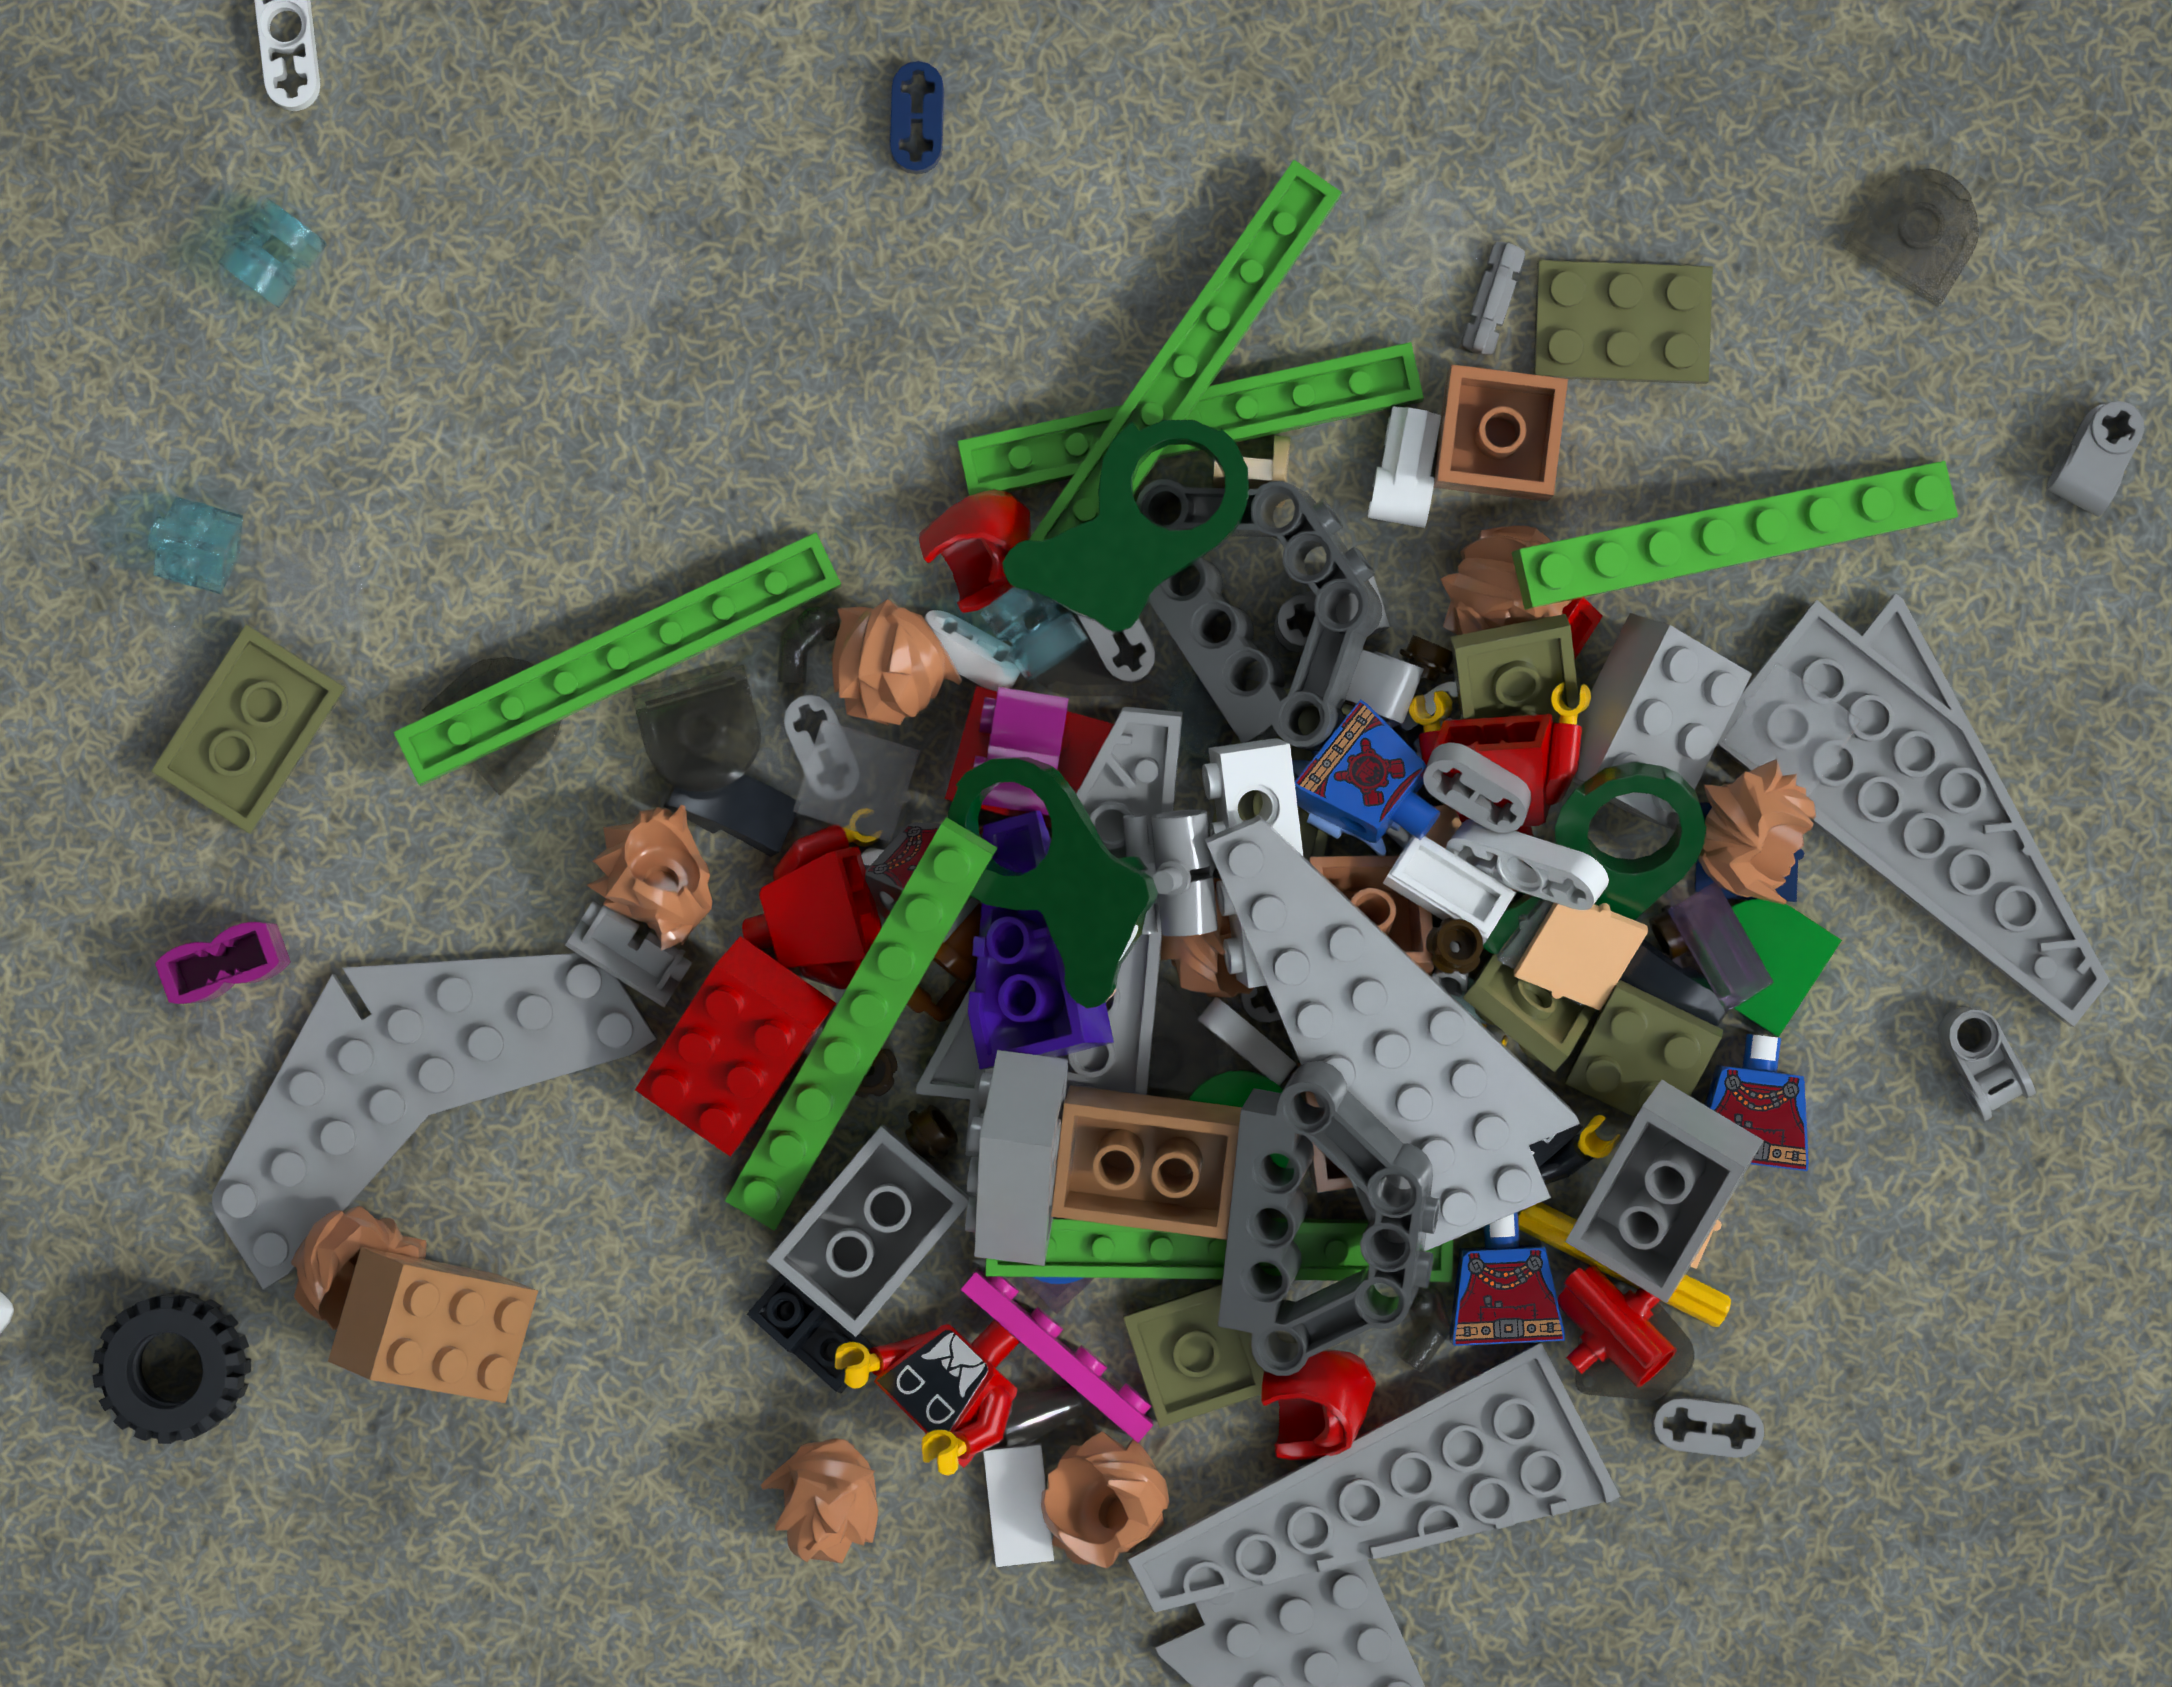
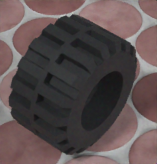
[92,1292,251,1444]

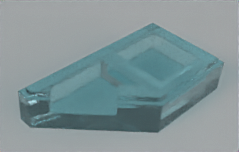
[1166,674,1224,759]

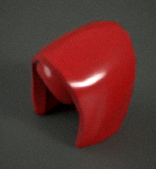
[919,489,1031,613]
[1261,1349,1376,1460]

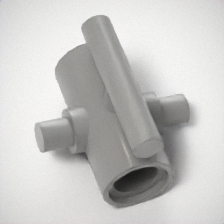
[1123,809,1218,936]

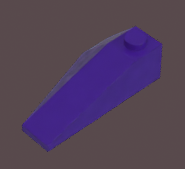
[968,811,1114,1070]

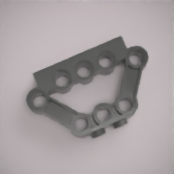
[1136,479,1382,751]
[1218,1061,1440,1376]

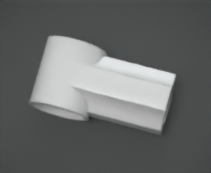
[1368,406,1441,528]

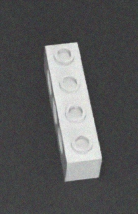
[1202,738,1303,988]

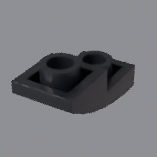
[663,754,801,857]
[1619,939,1735,1027]
[747,1274,876,1393]

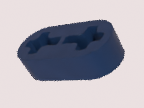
[890,61,945,175]

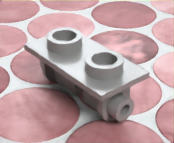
[565,901,692,1007]

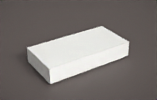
[1383,835,1516,945]
[983,1443,1054,1567]

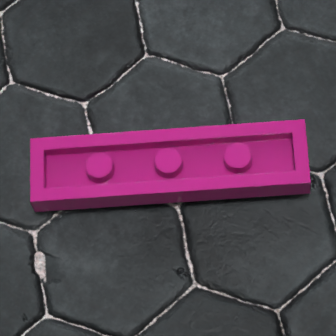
[960,1268,1153,1443]

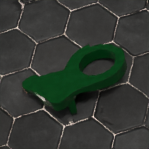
[1002,420,1249,634]
[948,757,1158,1009]
[1483,762,1706,955]

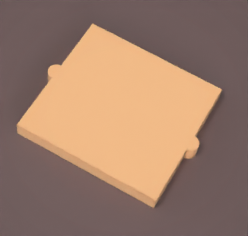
[1514,903,1648,1011]

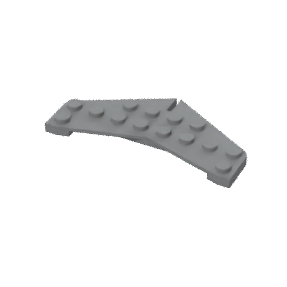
[212,953,657,1289]

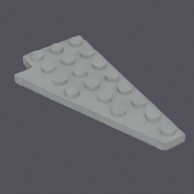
[1716,594,2110,1027]
[916,707,1183,1157]
[1205,815,1580,1251]
[1155,1560,1425,1687]

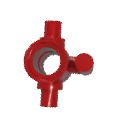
[1557,1265,1677,1388]

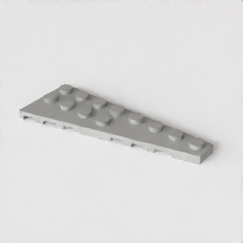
[1126,1342,1621,1613]

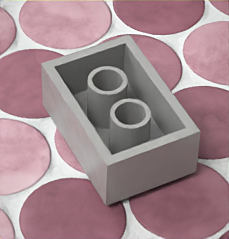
[1572,613,1752,830]
[965,1050,1068,1266]
[1565,1080,1764,1303]
[767,1124,969,1337]

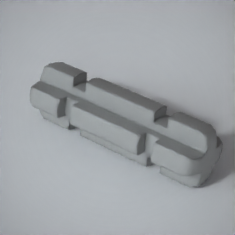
[1461,242,1525,355]

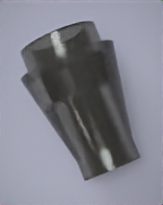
[1003,1383,1083,1448]

